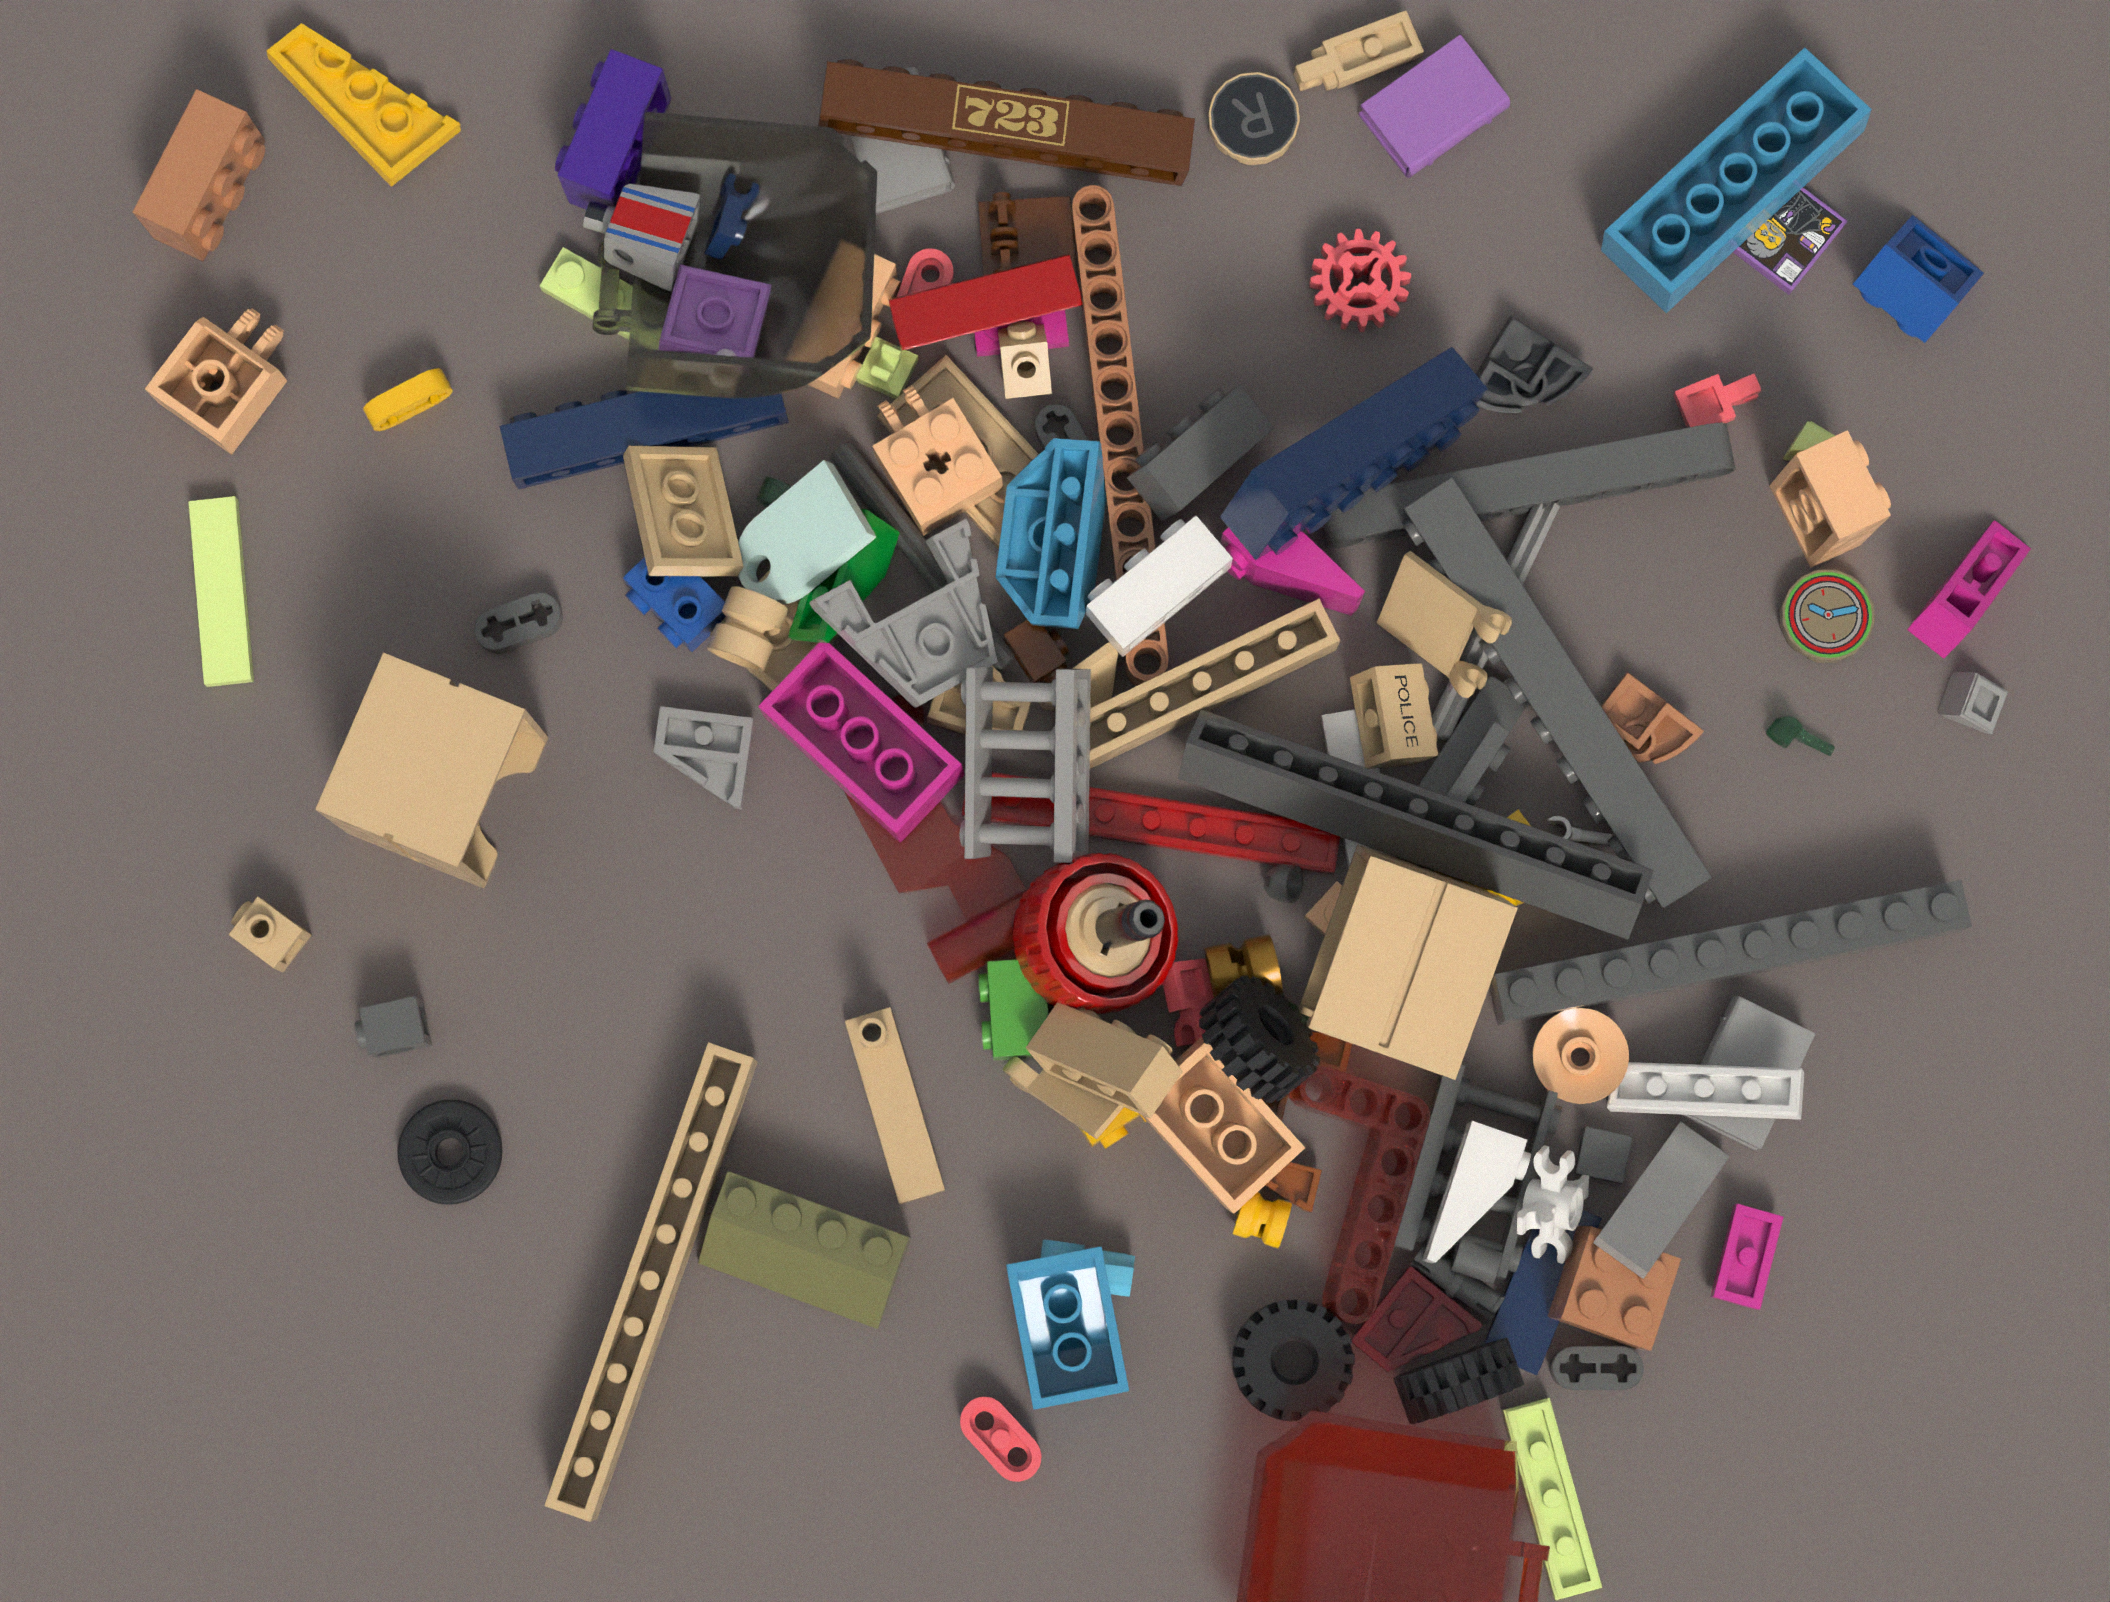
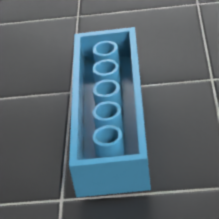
[1601,47,1872,313]

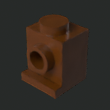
[1004,620,1069,683]

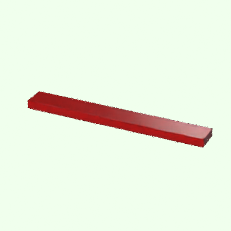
[961,772,1340,875]

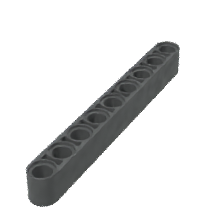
[1322,423,1736,548]

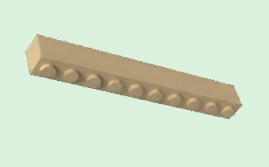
[544,1042,758,1522]

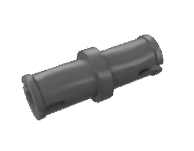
[1410,1242,1506,1322]

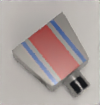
[583,184,700,292]

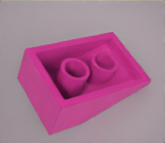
[1220,527,1365,616]

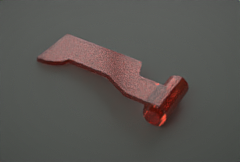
[844,694,1027,985]

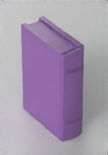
[1358,34,1510,178]

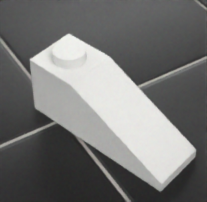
[1422,1121,1531,1263]

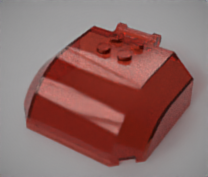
[1236,1411,1550,1602]

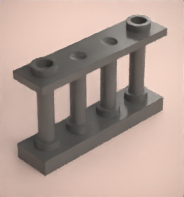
[1390,1064,1562,1279]

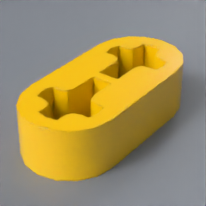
[363,368,453,431]

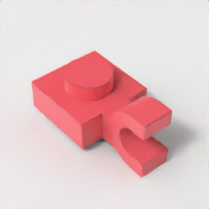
[1673,373,1762,428]
[1163,958,1214,1047]

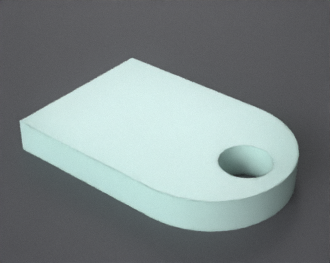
[738,460,877,604]

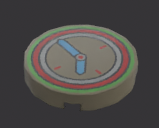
[1779,570,1875,663]

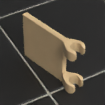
[1377,551,1512,698]
[1003,1057,1124,1139]

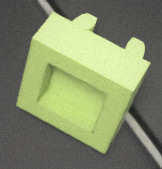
[856,337,919,399]

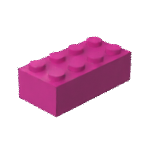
[758,643,965,843]

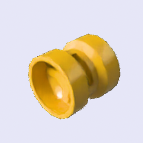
[1232,1192,1292,1248]

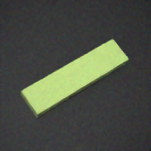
[188,496,254,687]
[1501,1398,1602,1600]

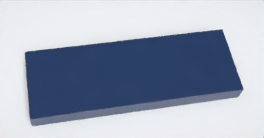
[1483,1210,1602,1375]

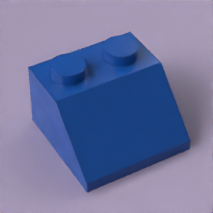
[1853,215,1984,343]

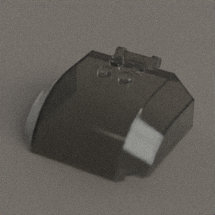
[592,112,878,398]

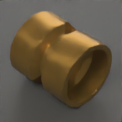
[1204,934,1283,997]

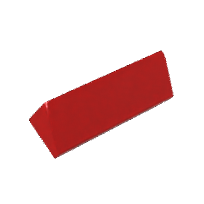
[888,254,1083,350]

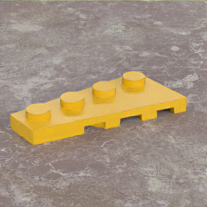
[266,23,461,187]

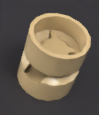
[707,586,788,672]

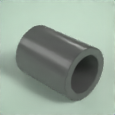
[1450,1238,1503,1284]

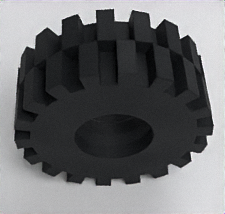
[1199,975,1320,1103]
[1232,1299,1355,1422]
[1393,1337,1525,1425]

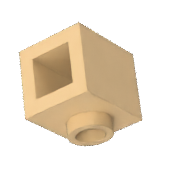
[998,321,1052,399]
[228,896,312,973]

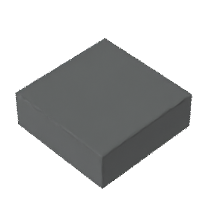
[1574,1126,1632,1184]

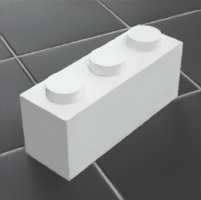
[1086,516,1233,657]

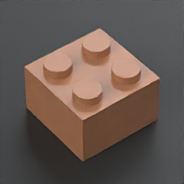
[1548,1226,1681,1351]

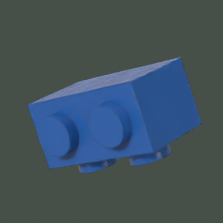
[623,557,726,653]

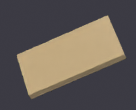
[877,355,1039,549]

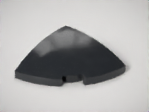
[1476,315,1593,413]

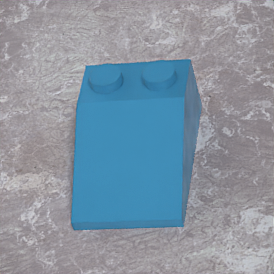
[1006,1246,1129,1410]

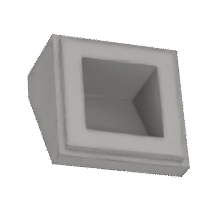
[1938,671,2008,734]

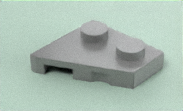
[653,706,755,810]

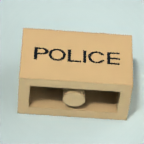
[1350,663,1438,769]

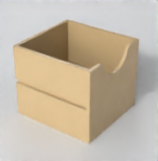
[315,652,549,888]
[1298,844,1518,1080]

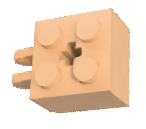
[145,308,287,455]
[872,385,1003,536]

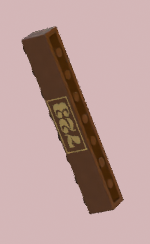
[817,59,1195,186]

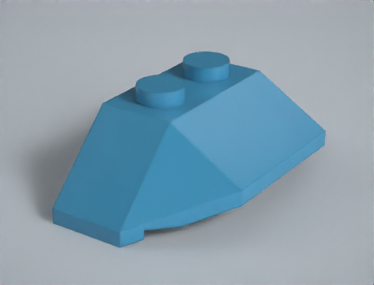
[995,438,1106,629]

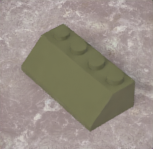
[698,1171,911,1329]

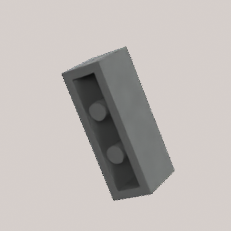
[1127,384,1274,521]

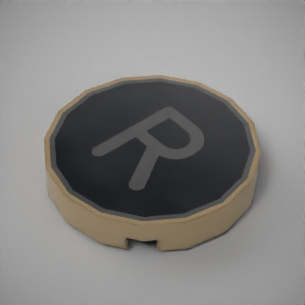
[1208,72,1300,165]

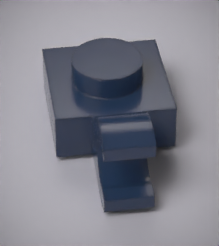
[704,173,759,260]

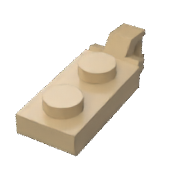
[1293,11,1424,91]

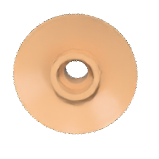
[1533,1008,1629,1104]

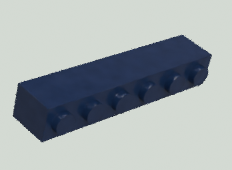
[499,357,789,490]

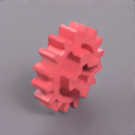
[1309,229,1411,332]

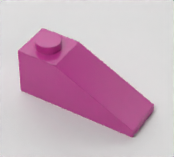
[1907,520,2031,659]

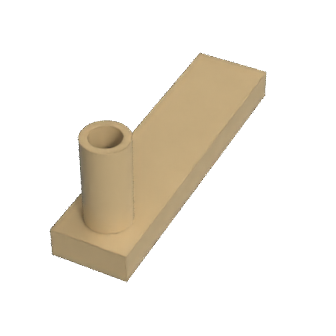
[845,1007,945,1204]

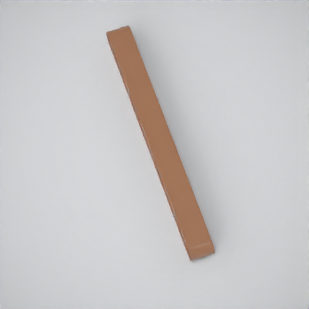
[1072,185,1169,686]

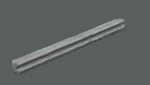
[1432,501,1560,741]

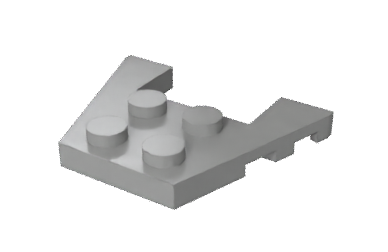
[809,519,998,708]

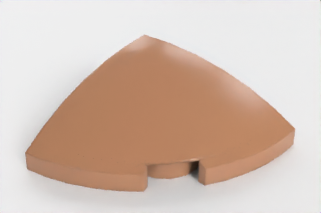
[1601,672,1704,764]

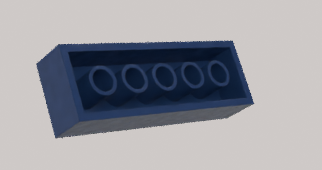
[1220,347,1488,560]

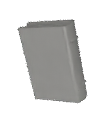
[849,67,955,215]
[1683,995,1816,1151]

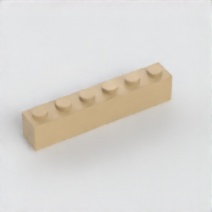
[1090,599,1340,769]

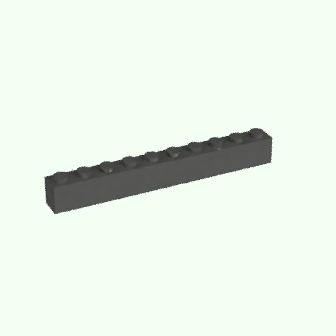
[1401,477,1712,908]
[1178,710,1654,939]
[1490,880,1972,1026]

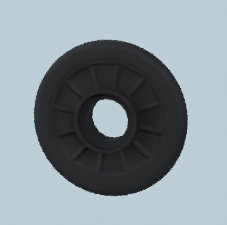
[398,1099,503,1205]

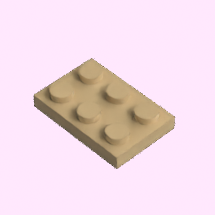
[623,446,744,576]

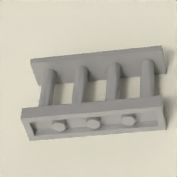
[959,667,1091,863]

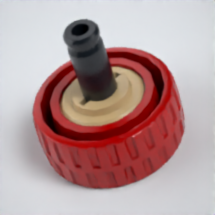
[1013,853,1178,1015]

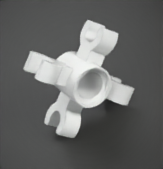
[1517,1145,1589,1264]

